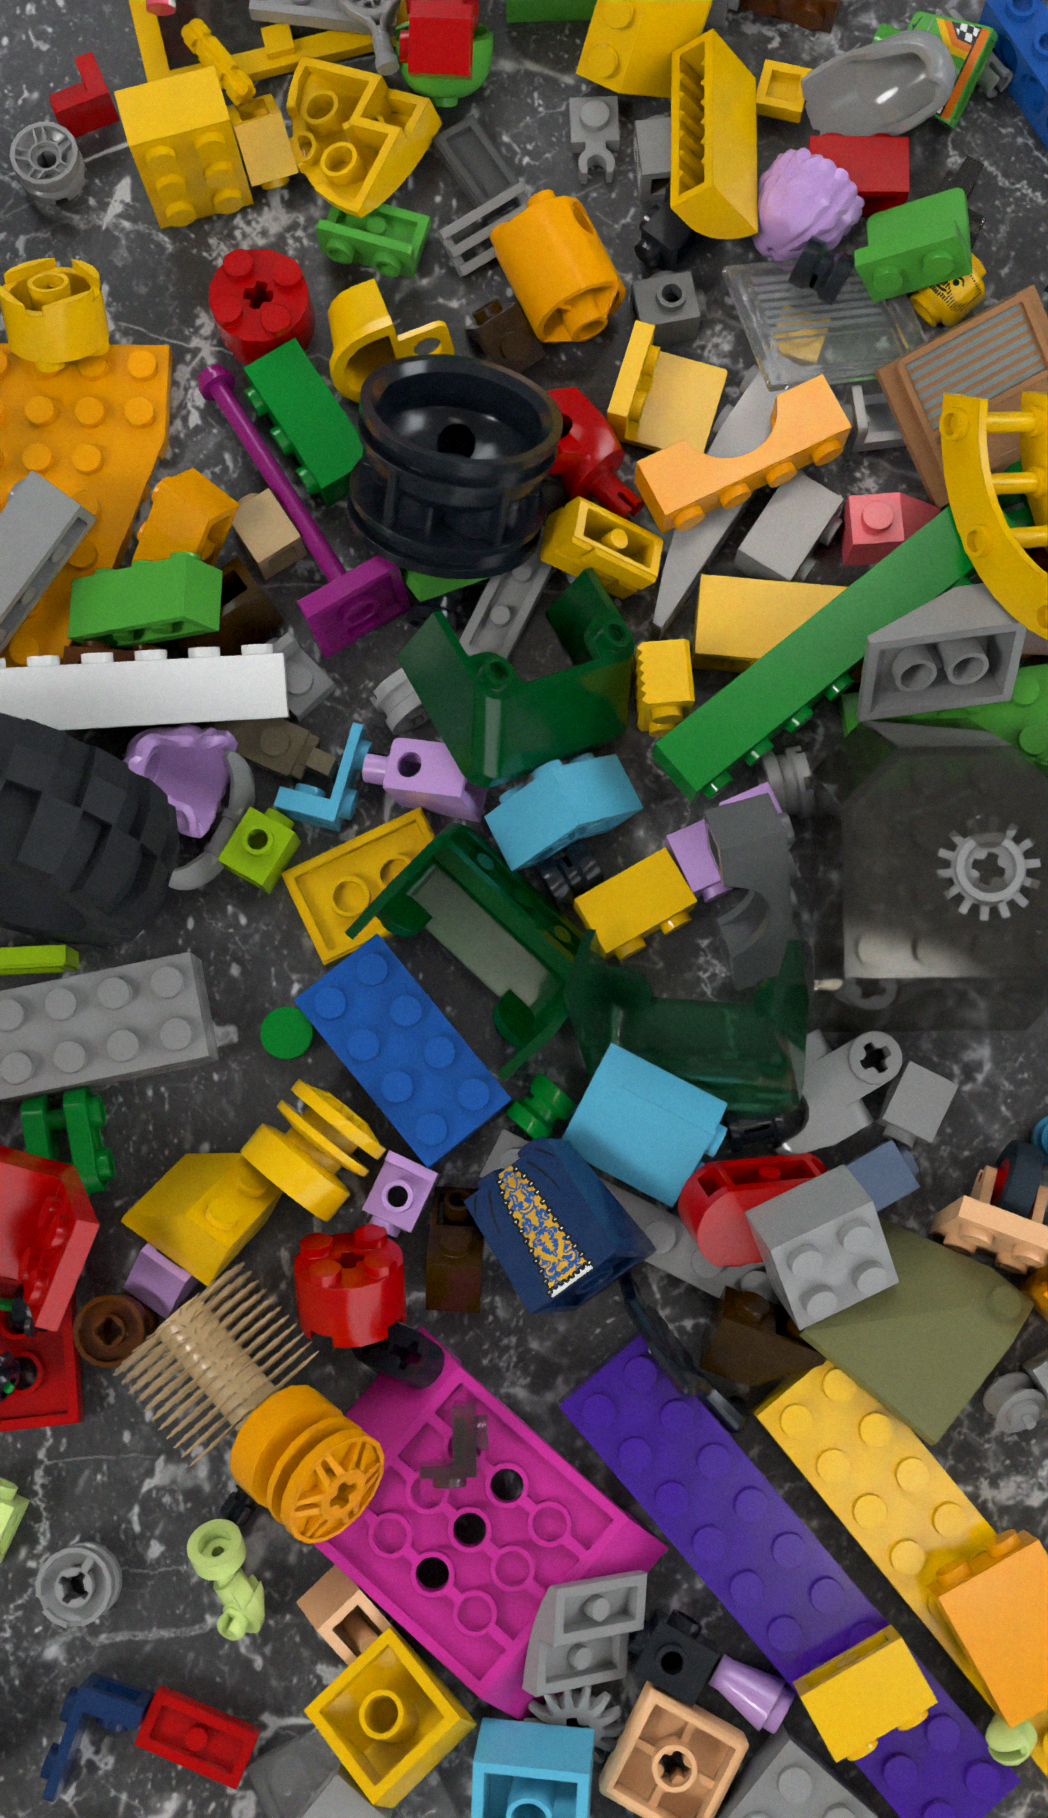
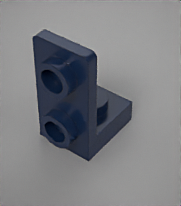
[40,1672,155,1803]

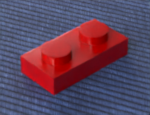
[134,1684,262,1790]

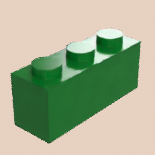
[243,337,363,507]

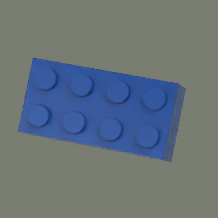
[293,933,513,1170]

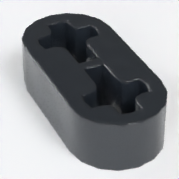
[352,1322,444,1389]

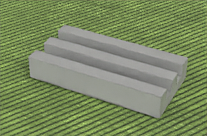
[436,181,529,277]

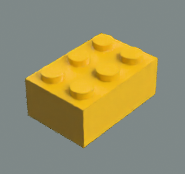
[114,65,254,229]

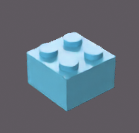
[471,1717,595,1818]

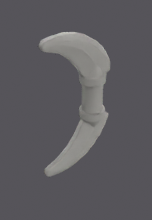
[168,750,255,890]

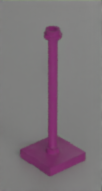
[197,364,411,659]

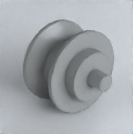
[983,1372,1046,1433]

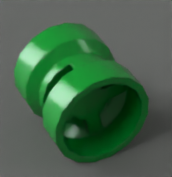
[504,1072,578,1140]

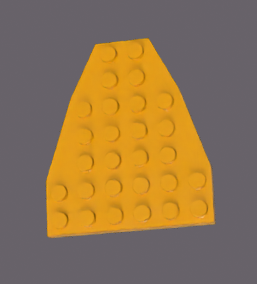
[0,343,173,668]

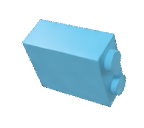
[561,1043,728,1208]

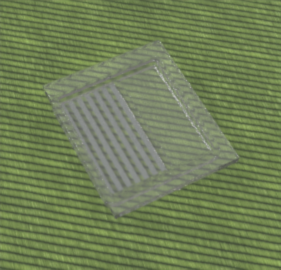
[722,253,927,392]

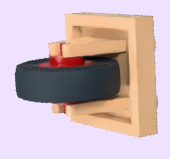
[929,1140,1048,1275]

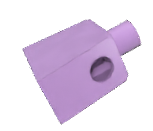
[362,737,488,822]

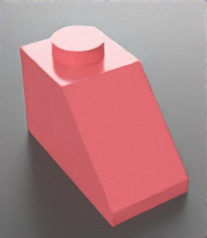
[839,492,940,566]

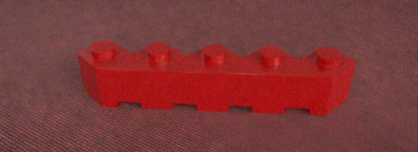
[399,0,479,80]

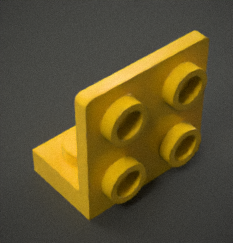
[607,320,727,453]

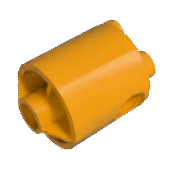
[490,189,626,343]

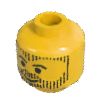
[909,253,986,327]

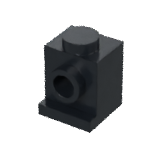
[634,182,705,271]

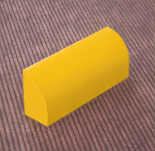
[670,28,758,240]
[691,574,863,683]

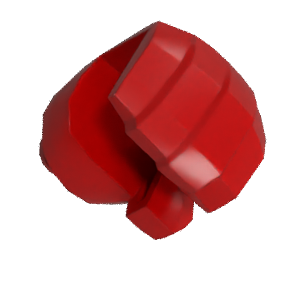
[546,387,645,522]

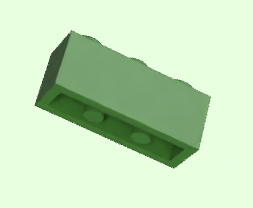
[68,551,223,649]

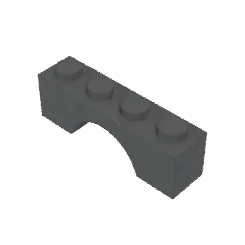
[703,793,802,991]

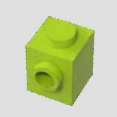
[217,806,301,895]

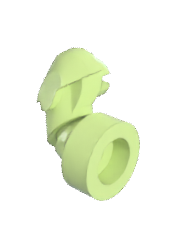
[187,1519,265,1641]

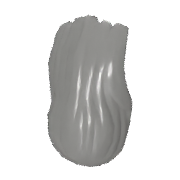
[800,29,956,136]

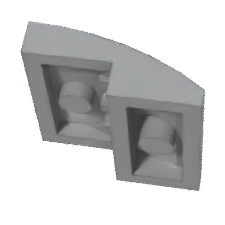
[522,1570,647,1697]

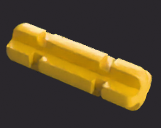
[181,18,256,106]

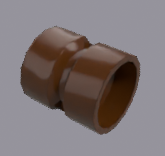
[72,1291,160,1368]

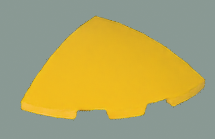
[286,56,442,218]

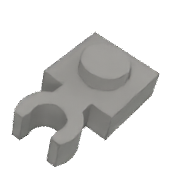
[569,96,620,184]

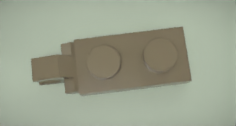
[199,718,340,782]

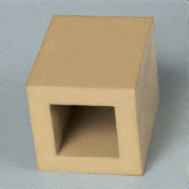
[231,488,307,580]

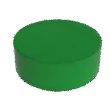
[260,1007,315,1061]

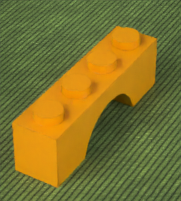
[634,374,852,534]

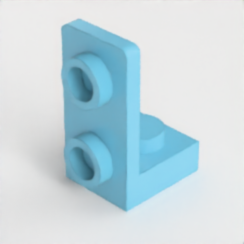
[274,722,373,832]

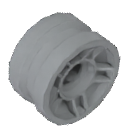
[10,121,87,205]
[370,668,431,735]
[756,745,815,819]
[36,1541,122,1628]

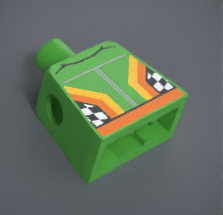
[872,11,999,130]

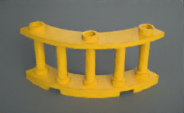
[939,391,1048,641]

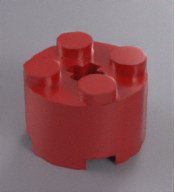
[209,249,315,365]
[293,1224,407,1348]

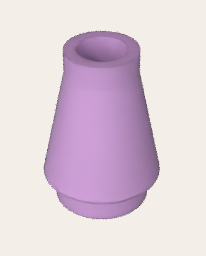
[708,1654,796,1734]

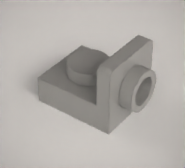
[265,632,336,722]

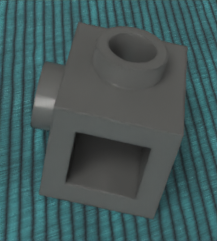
[629,271,707,347]

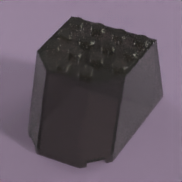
[810,718,1048,1032]

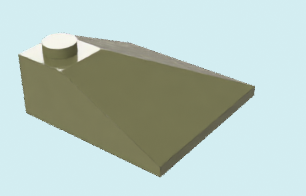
[799,1217,1035,1446]

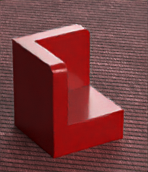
[49,51,120,138]

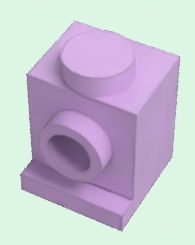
[362,1150,441,1238]

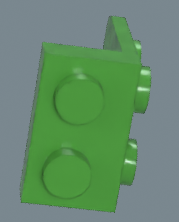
[854,188,973,303]

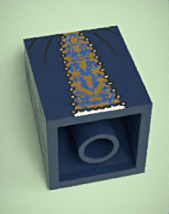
[463,1137,657,1314]

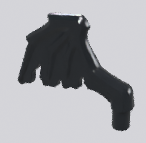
[618,1271,751,1433]

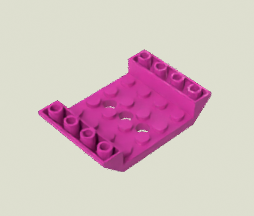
[312,1325,669,1721]

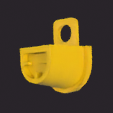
[328,278,455,403]

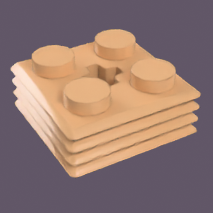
[598,1681,749,1818]

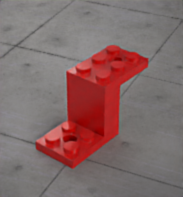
[0,1145,100,1332]

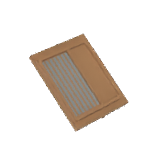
[874,285,1048,508]

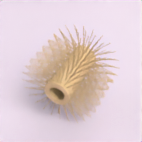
[113,1262,319,1467]

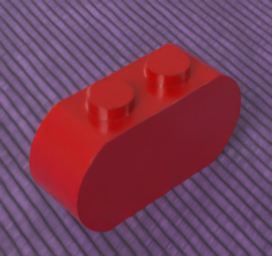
[678,1153,829,1267]

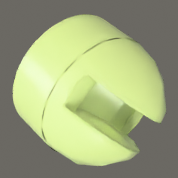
[985,1713,1037,1766]

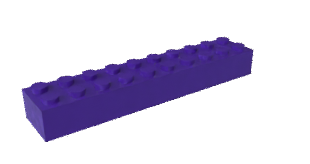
[558,1330,1021,1818]

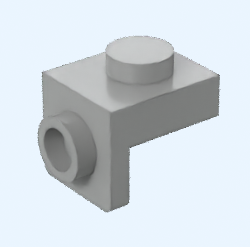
[840,385,906,453]

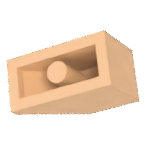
[296,1565,416,1666]

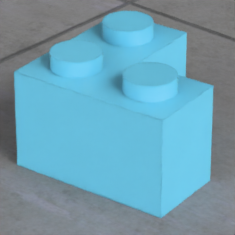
[484,753,644,872]

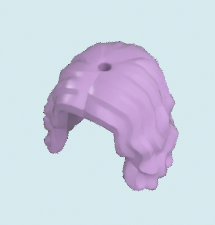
[751,147,865,268]
[122,723,238,838]

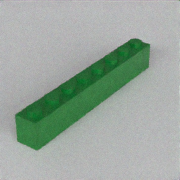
[652,505,1017,804]

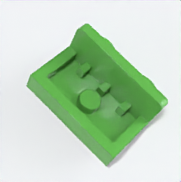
[316,203,431,279]

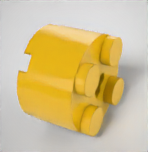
[0,258,110,372]

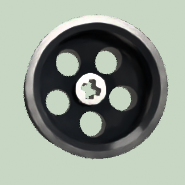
[346,354,563,579]

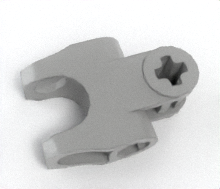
[736,1028,902,1156]

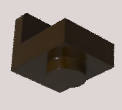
[464,299,546,373]

